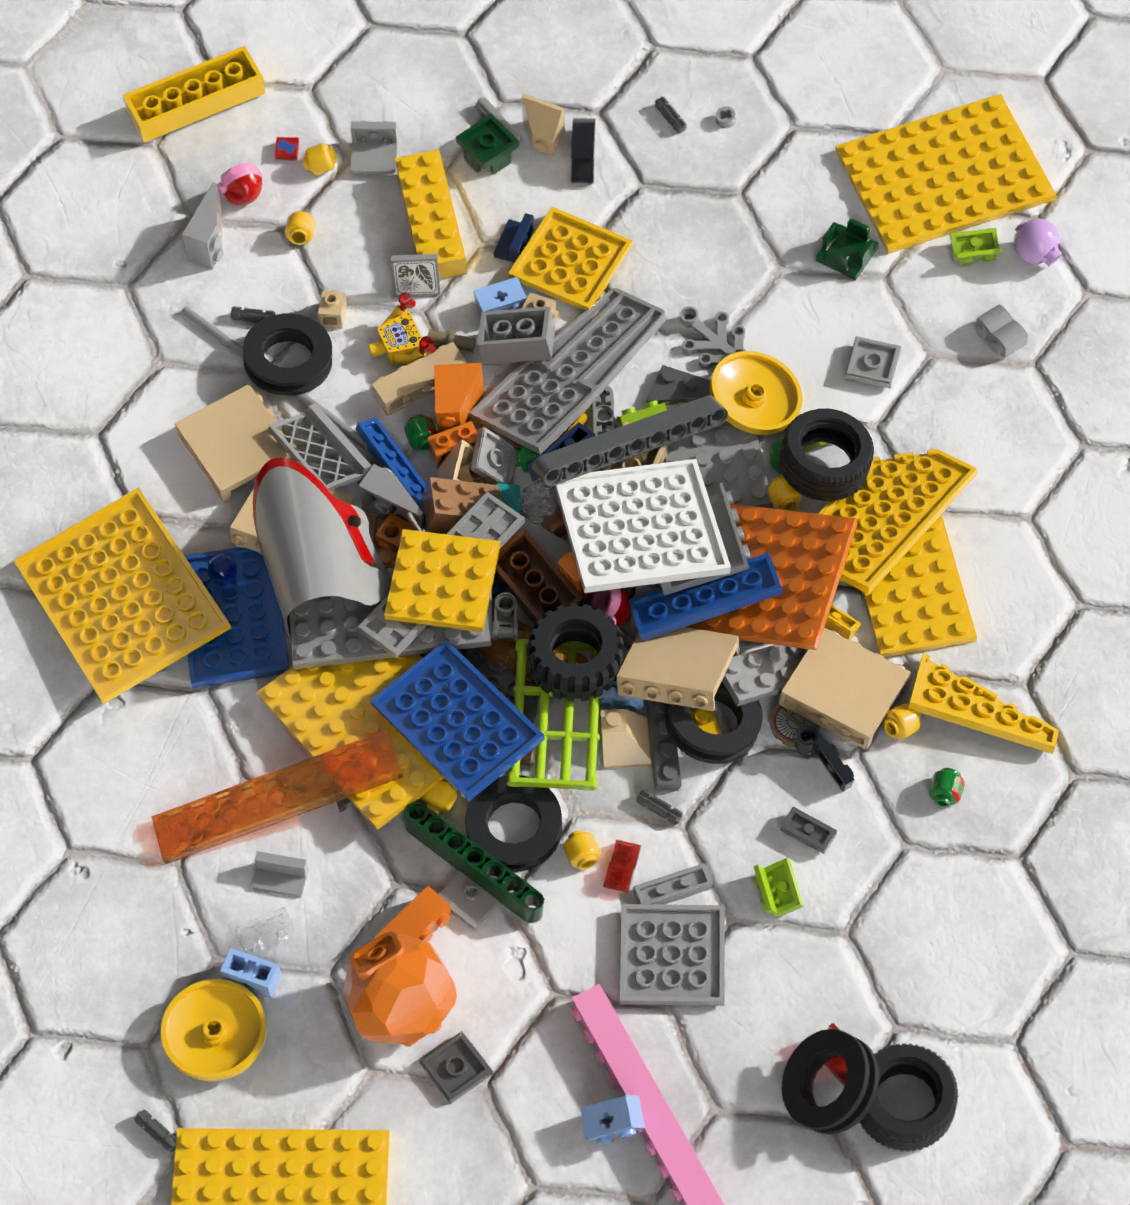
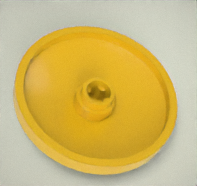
[709,351,802,435]
[161,979,267,1082]

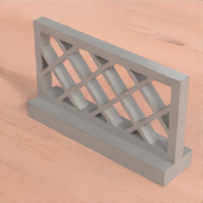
[268,403,372,492]

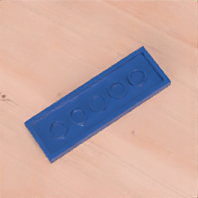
[629,552,784,641]

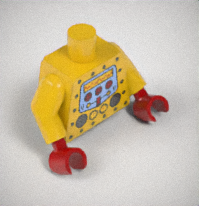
[368,292,435,366]

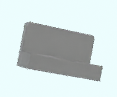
[252,851,309,897]

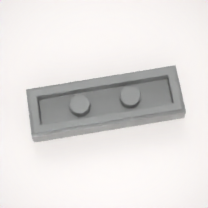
[633,863,714,905]

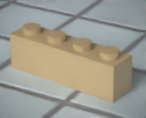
[372,342,467,416]

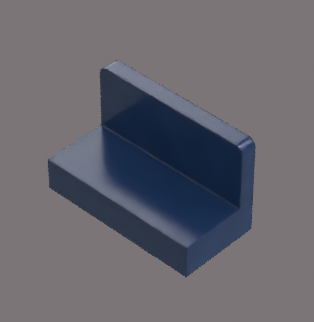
[494,213,534,263]

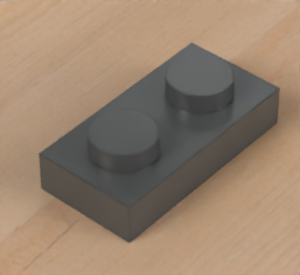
[780,807,837,854]

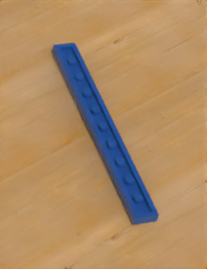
[355,418,503,598]

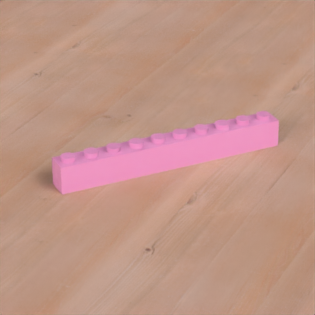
[570,984,724,1205]

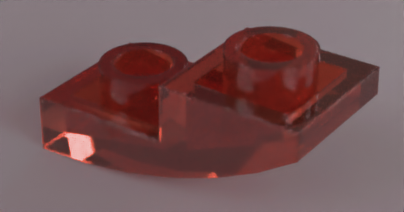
[603,839,641,893]

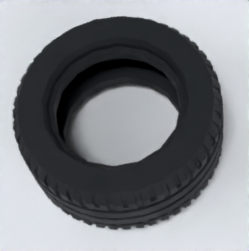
[779,408,874,501]
[859,1043,958,1152]

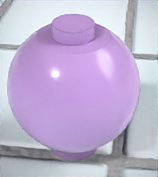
[1014,218,1062,267]

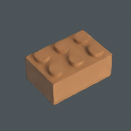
[422,477,501,534]

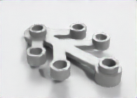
[680,306,746,369]

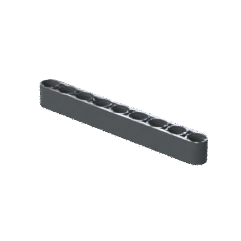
[532,395,728,486]

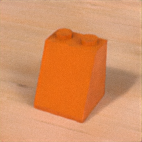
[434,363,484,433]

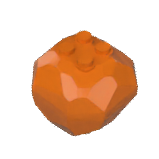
[343,932,457,1047]

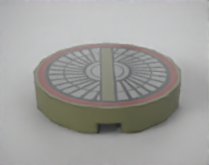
[771,705,820,747]

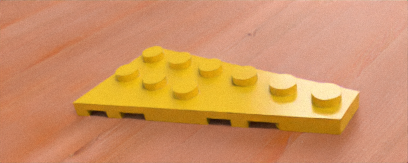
[908,653,1059,754]

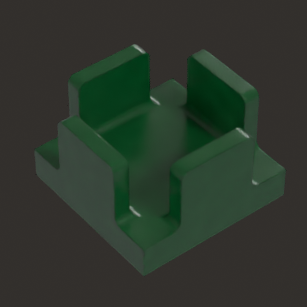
[456,114,519,174]
[816,218,879,280]

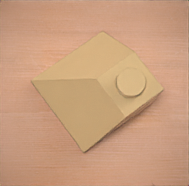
[521,93,565,156]
[436,440,492,484]
[601,709,652,769]

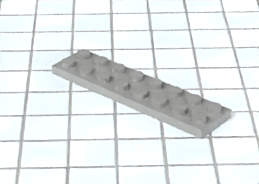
[358,492,525,658]

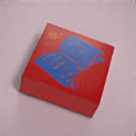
[275,137,300,160]

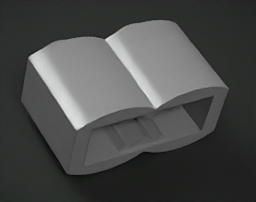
[976,304,1028,358]

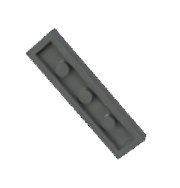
[645,700,682,790]

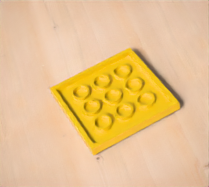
[508,207,633,311]
[384,529,500,632]

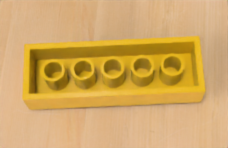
[123,45,266,143]
[395,149,467,279]

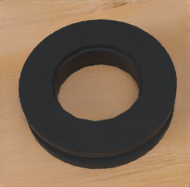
[243,313,332,396]
[665,681,763,764]
[465,775,562,872]
[782,1029,879,1135]

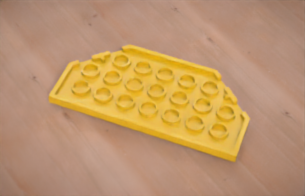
[818,449,977,594]

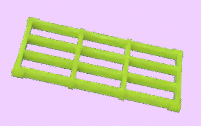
[506,639,602,791]

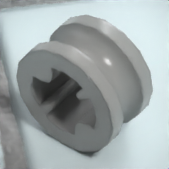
[715,106,736,128]

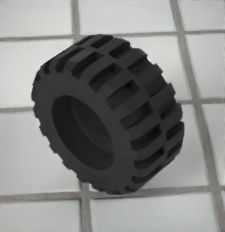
[528,604,624,702]

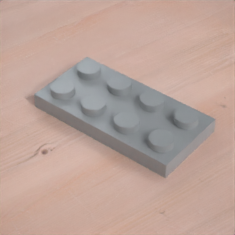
[722,645,808,706]

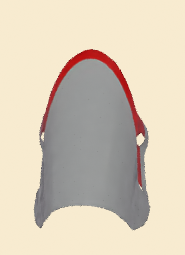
[252,457,392,641]

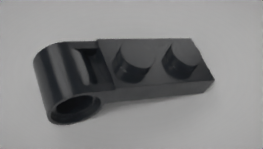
[794,724,855,792]

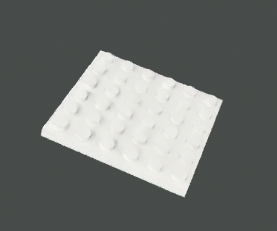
[554,459,731,593]

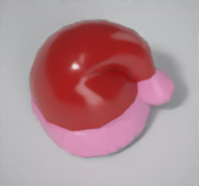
[217,163,263,206]
[591,588,631,627]

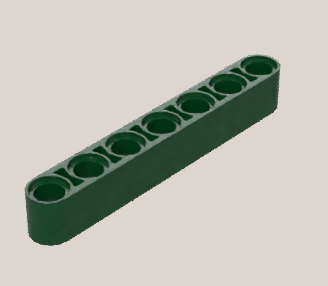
[404,802,544,923]

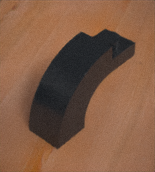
[571,118,596,183]

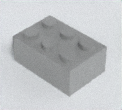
[477,306,555,365]

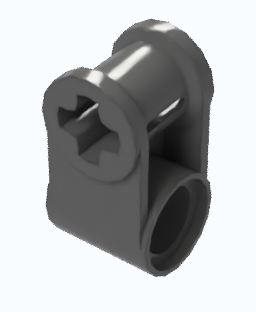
[493,592,518,641]

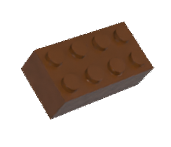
[494,529,584,624]

